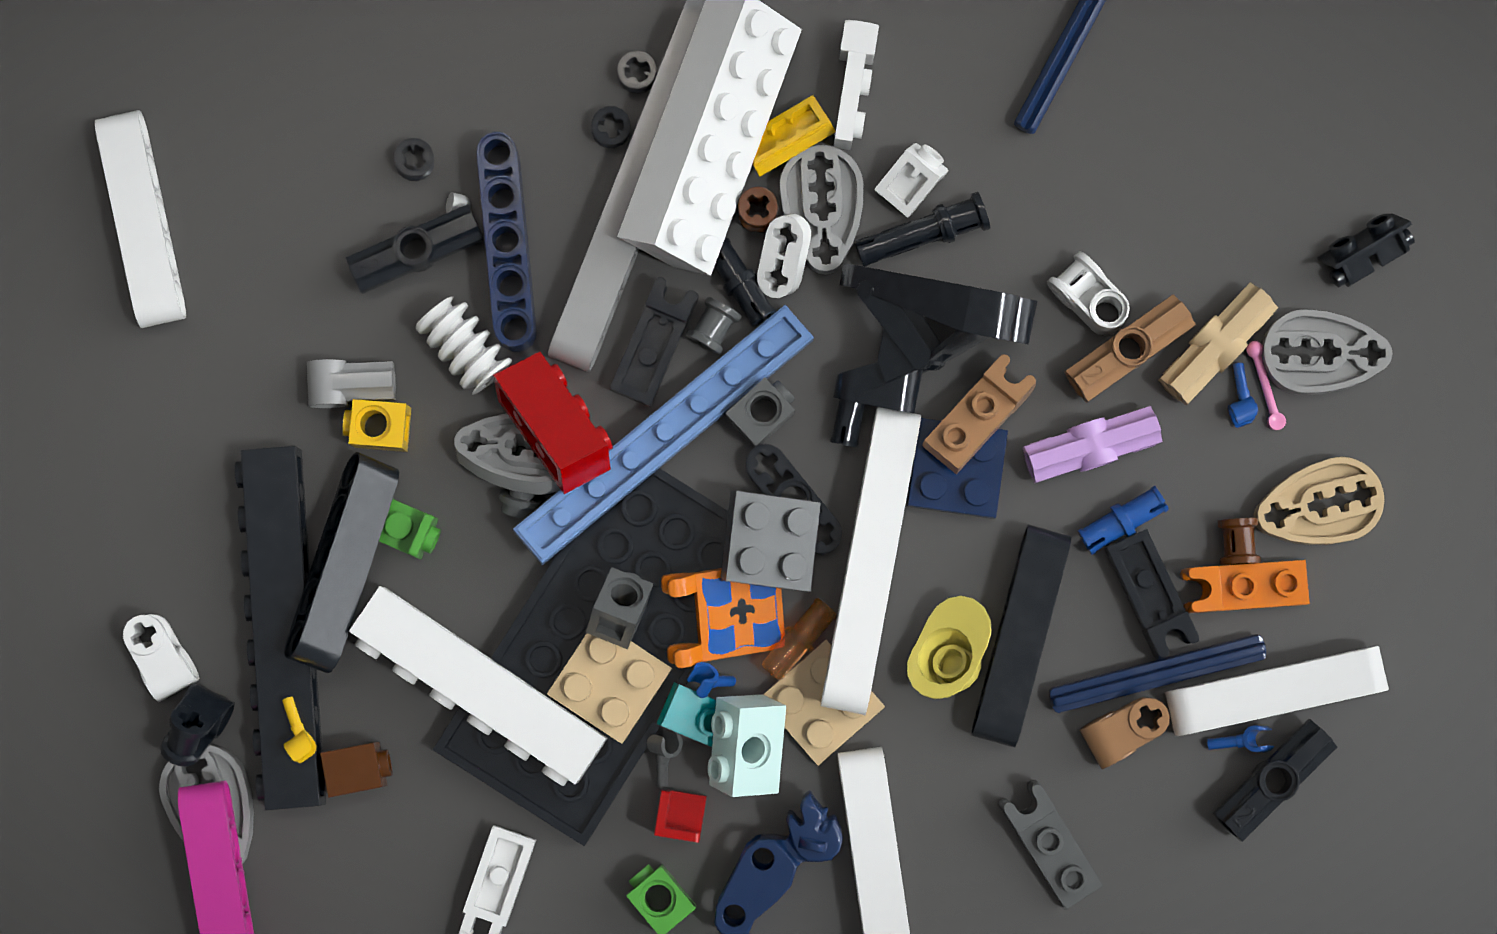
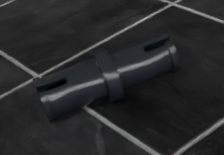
[714,238,776,327]

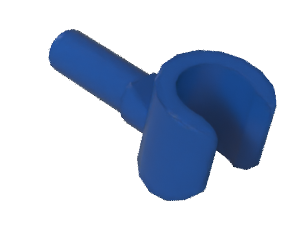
[1227,363,1258,428]
[686,662,736,698]
[1207,725,1274,753]

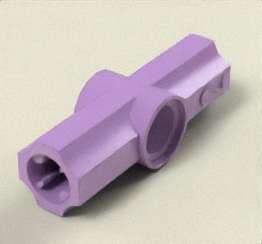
[1023,406,1163,484]

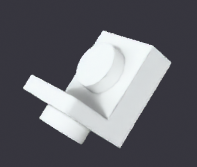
[874,143,949,218]

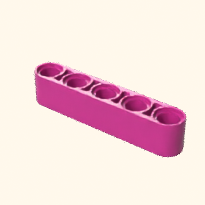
[178,781,254,934]

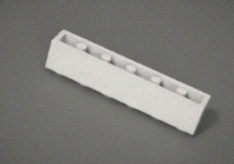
[349,586,608,786]

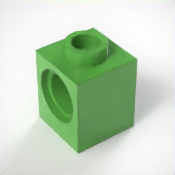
[626,864,697,934]

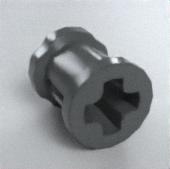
[686,297,742,355]

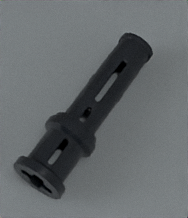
[854,191,991,267]

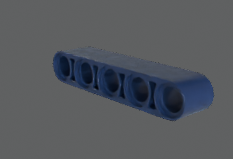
[477,132,537,352]

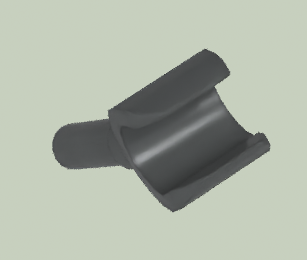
[647,729,683,789]

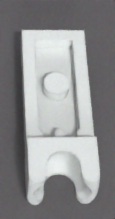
[833,20,879,150]

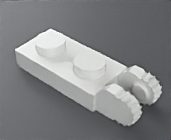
[459,825,536,934]

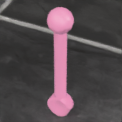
[1246,341,1286,430]

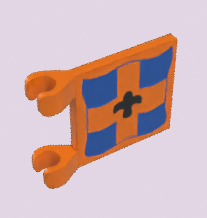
[661,568,786,668]

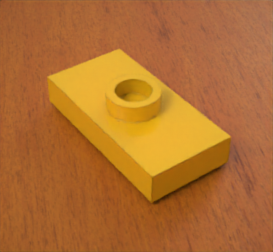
[752,95,836,177]

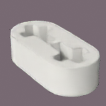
[757,214,811,298]

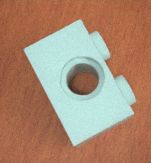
[708,694,786,797]

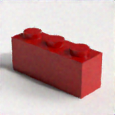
[493,352,613,494]

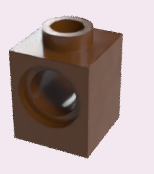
[320,742,393,798]

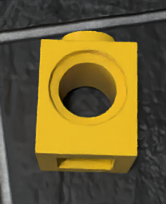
[343,399,412,452]

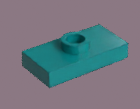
[656,682,745,748]

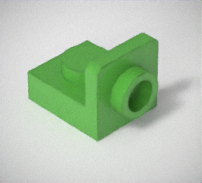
[379,499,441,559]

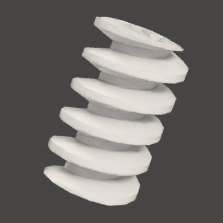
[415,297,512,395]

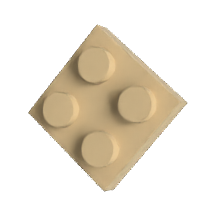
[547,633,672,744]
[763,639,885,766]

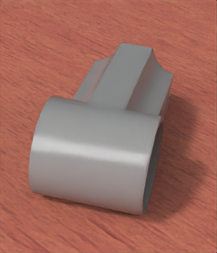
[307,359,396,408]

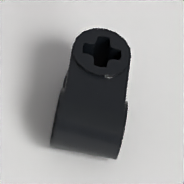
[160,683,235,766]

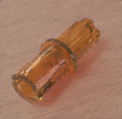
[762,598,837,680]

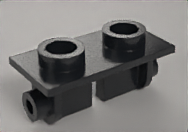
[1317,213,1415,288]

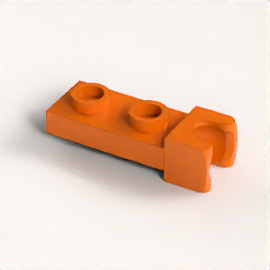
[1180,560,1310,614]

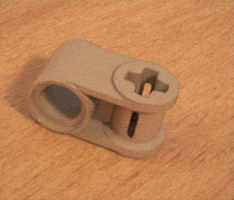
[1079,697,1170,769]

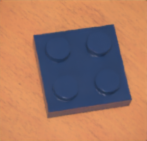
[907,418,1008,519]

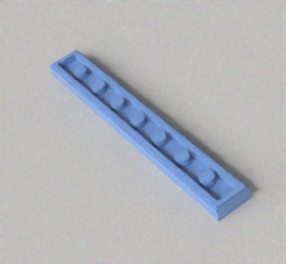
[513,305,814,565]

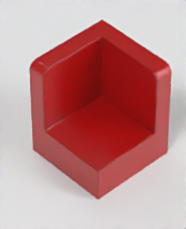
[654,789,707,843]

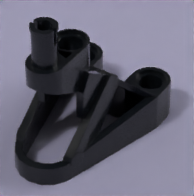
[830,263,1037,447]

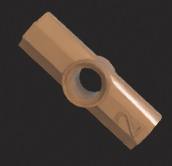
[1064,294,1196,403]

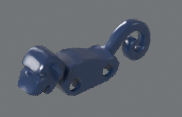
[714,790,843,934]

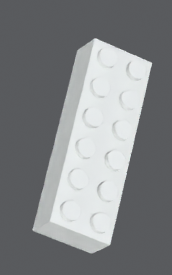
[617,0,802,276]

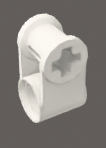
[1047,251,1130,336]
[123,614,200,702]

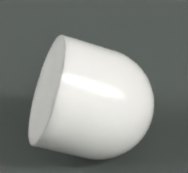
[446,192,471,213]

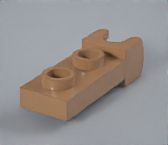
[922,354,1036,474]

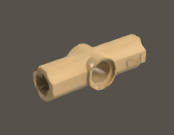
[1159,282,1278,405]

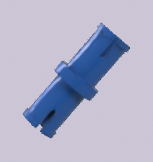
[1077,486,1169,555]

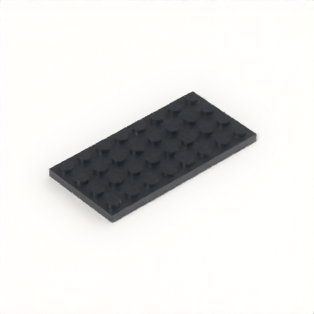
[433,468,728,846]

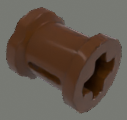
[738,187,778,233]
[1217,518,1261,565]

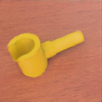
[282,697,317,763]

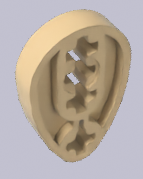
[1254,457,1384,545]

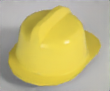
[907,596,991,699]

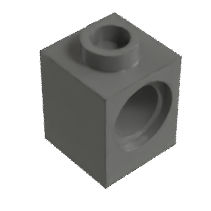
[725,377,795,448]
[586,567,653,649]

